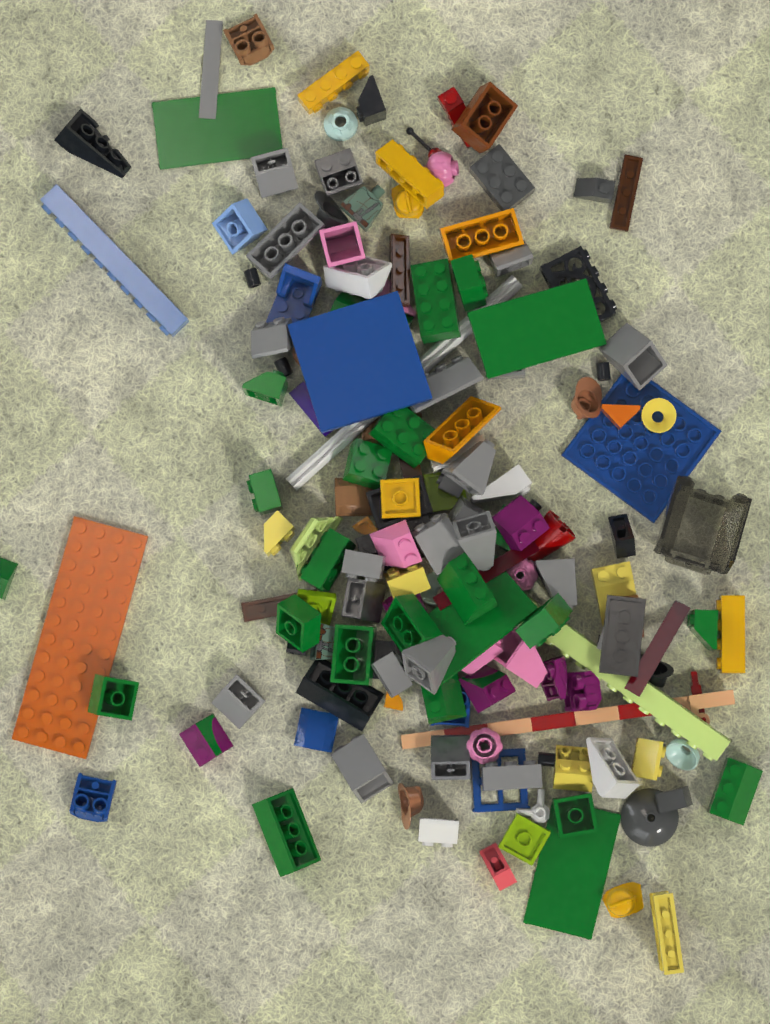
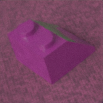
[459,665,516,713]
[179,714,234,767]

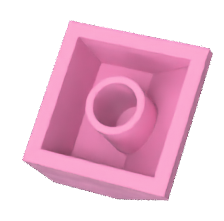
[370,520,422,569]

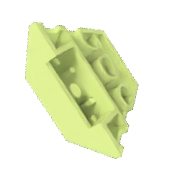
[290,516,343,582]

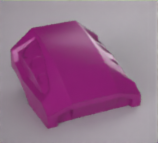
[541,656,567,701]
[564,671,602,711]

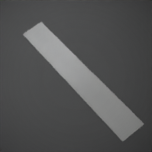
[199,20,223,119]

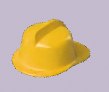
[391,184,424,219]
[602,882,644,918]

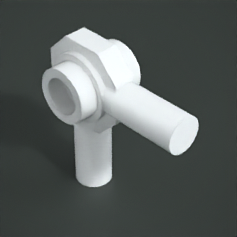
[516,789,550,823]

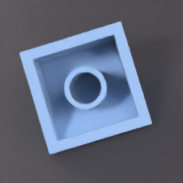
[212,198,268,255]

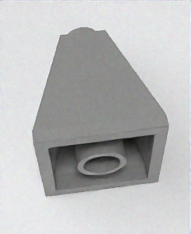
[442,439,496,495]
[452,511,497,571]
[401,635,456,695]

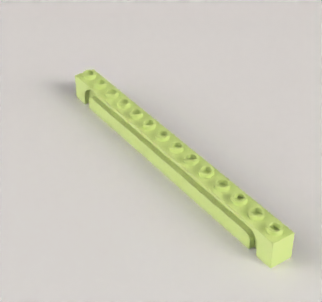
[520,596,731,761]

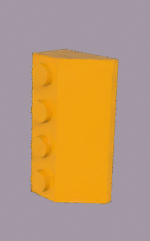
[440,208,524,265]
[423,396,501,464]

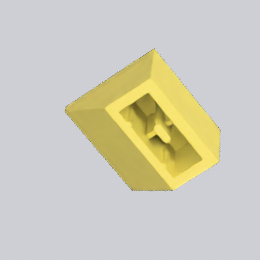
[264,510,295,557]
[384,562,431,599]
[631,738,666,781]
[553,745,593,792]

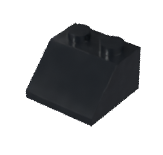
[356,75,386,126]

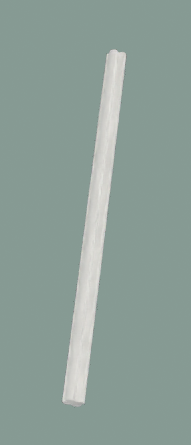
[286,275,523,491]

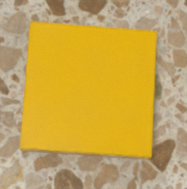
[380,478,421,519]

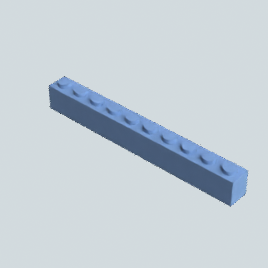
[40,184,189,337]

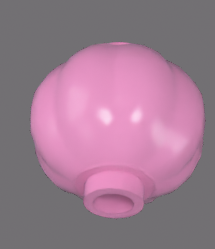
[423,151,459,187]
[506,558,538,591]
[466,727,503,765]

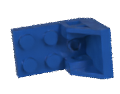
[266,263,322,323]

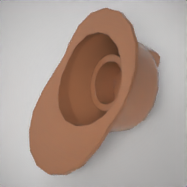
[571,377,602,420]
[398,783,424,830]

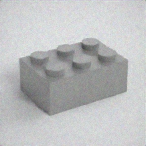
[481,760,543,791]

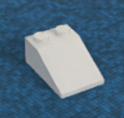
[470,464,532,504]
[586,737,640,799]

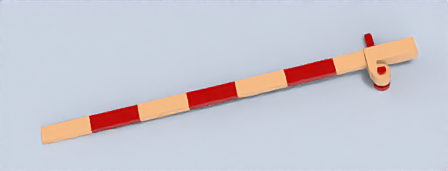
[401,671,735,750]

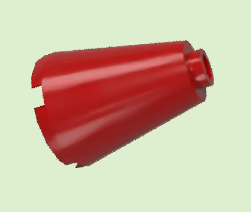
[527,510,576,562]

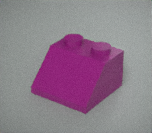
[492,495,549,551]

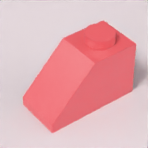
[479,843,517,891]

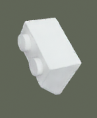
[418,817,459,847]

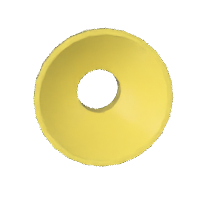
[641,398,677,433]

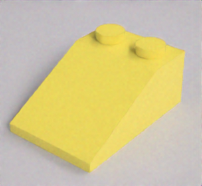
[590,561,636,627]

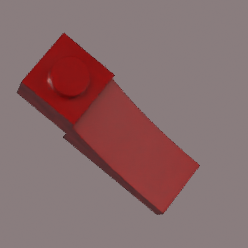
[437,86,471,148]

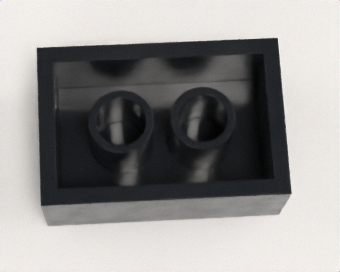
[366,475,433,531]

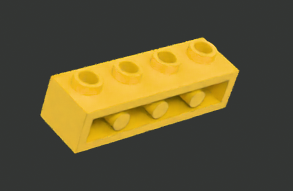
[297,51,370,115]
[375,139,444,209]
[716,595,745,674]

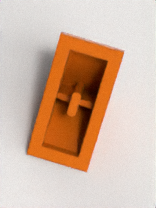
[601,404,640,430]

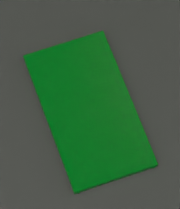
[152,87,283,170]
[467,278,607,379]
[428,571,539,687]
[523,798,621,940]

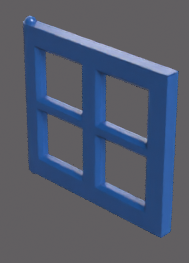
[471,748,530,813]

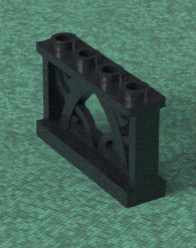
[539,246,617,323]

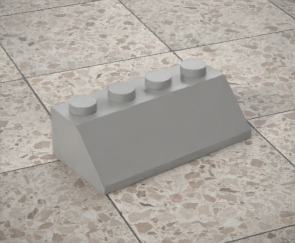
[246,202,325,279]
[407,355,484,413]

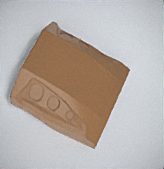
[223,14,275,65]
[335,478,373,517]

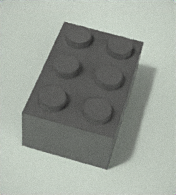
[469,144,535,211]

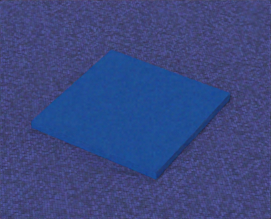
[287,291,433,434]
[561,374,721,523]

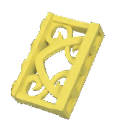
[649,891,684,975]

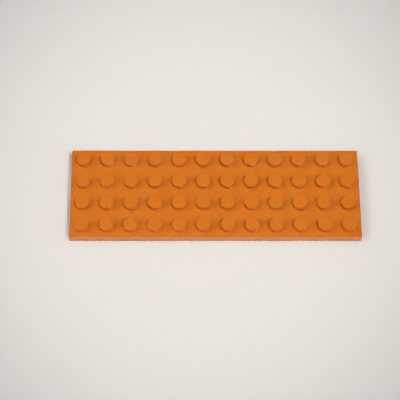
[12,516,148,759]

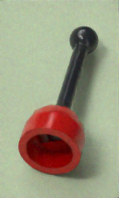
[406,127,442,158]

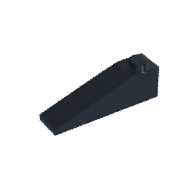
[54,109,131,178]

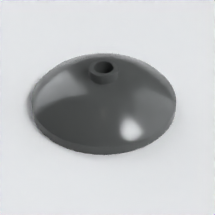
[621,788,679,847]

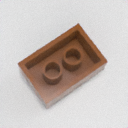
[451,82,518,154]

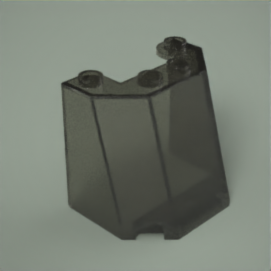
[653,476,752,575]

